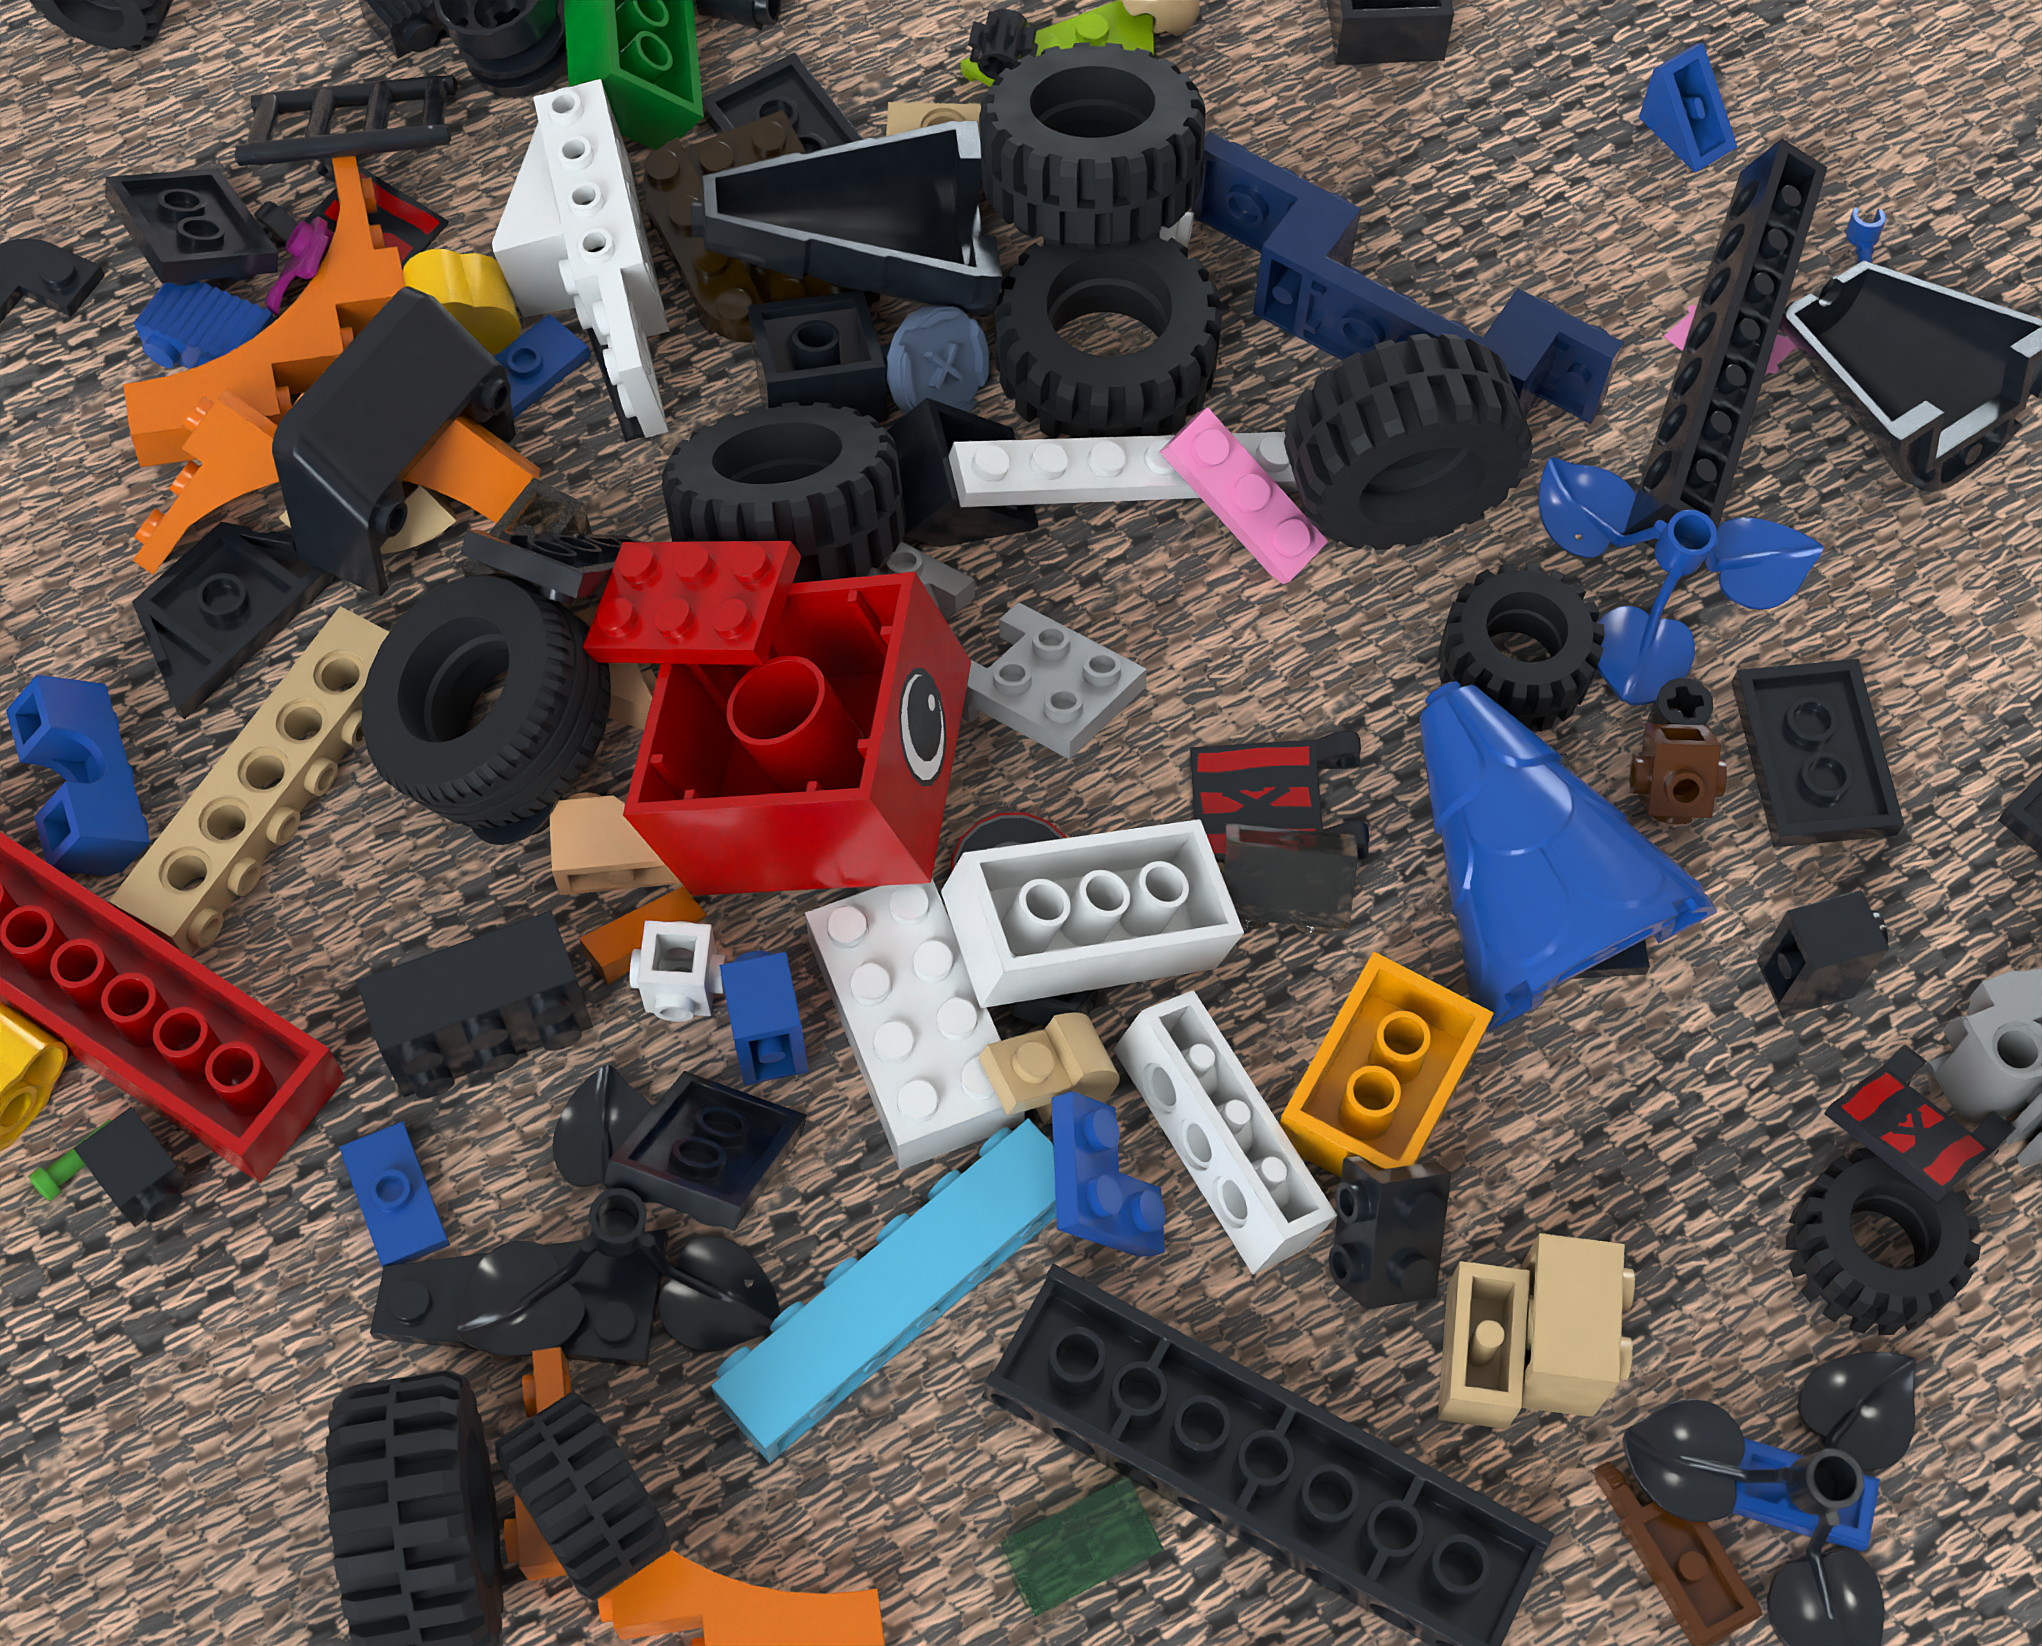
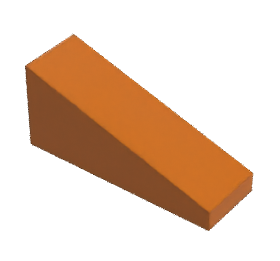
[579,886,707,986]

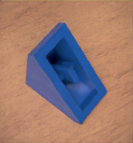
[1639,43,1738,172]

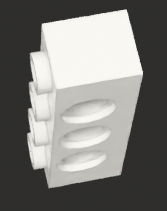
[1113,990,1337,1275]

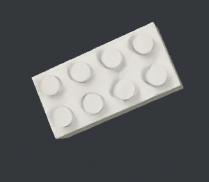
[941,819,1244,1008]
[805,879,1025,1170]

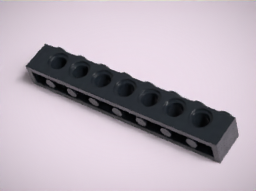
[1625,138,1828,549]

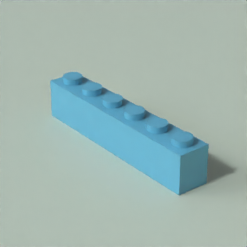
[711,1118,1056,1464]

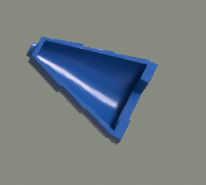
[1420,681,1717,1033]

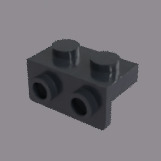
[1329,1155,1451,1310]

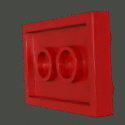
[583,541,801,665]

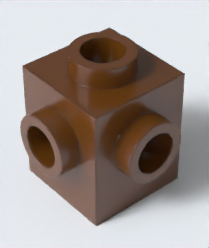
[1629,723,1727,825]

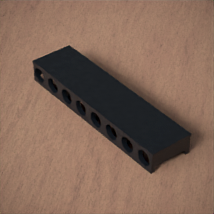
[982,1263,1555,1646]

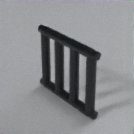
[234,75,458,166]

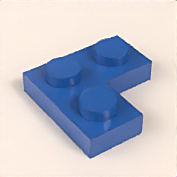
[1052,1091,1166,1257]

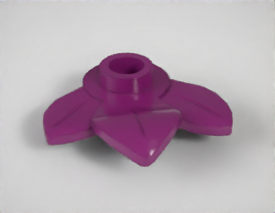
[265,216,334,316]

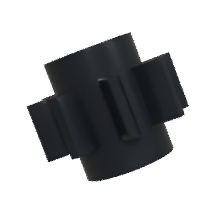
[968,9,1038,80]

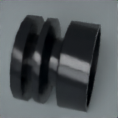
[434,0,568,97]

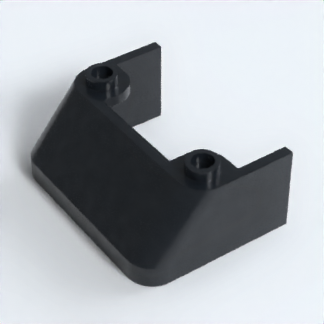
[272,286,516,596]

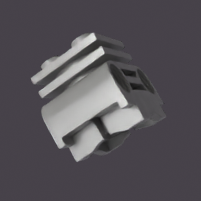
[1927,968,2042,1169]

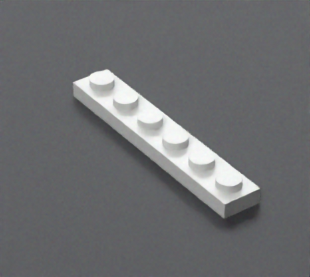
[948,432,1298,507]

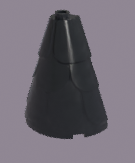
[691,121,1002,317]

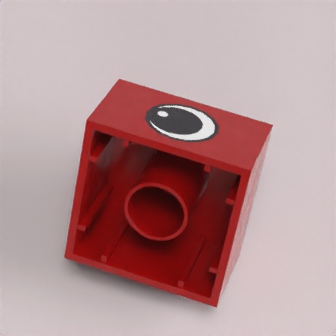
[623,572,971,896]

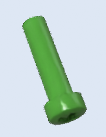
[29,1119,112,1201]

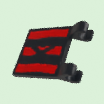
[254,158,449,270]
[1190,731,1370,862]
[1824,1045,2016,1203]

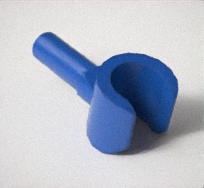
[1846,207,1886,264]

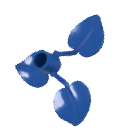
[1538,457,1824,706]

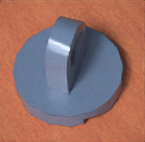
[880,305,989,415]

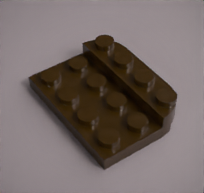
[643,110,880,343]

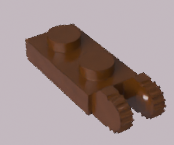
[1593,1461,1763,1646]

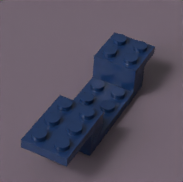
[1191,132,1624,424]

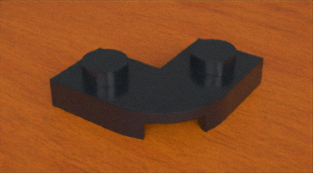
[0,239,105,324]

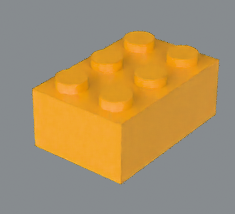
[1280,951,1494,1178]

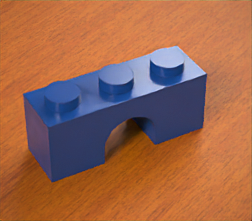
[6,675,150,876]

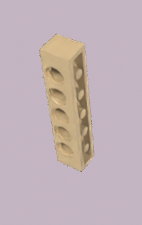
[108,606,389,956]

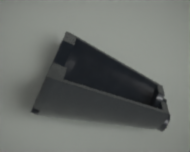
[1779,261,2042,492]

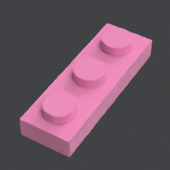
[1159,407,1329,584]

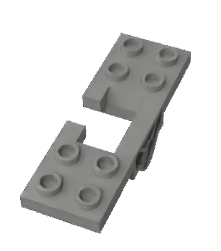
[868,541,1147,760]

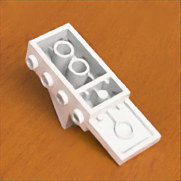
[492,79,669,438]

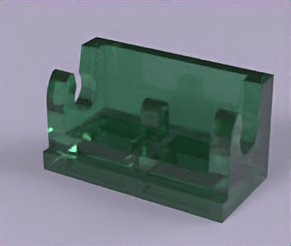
[994,1477,1164,1617]

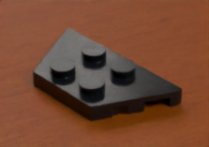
[132,522,337,719]

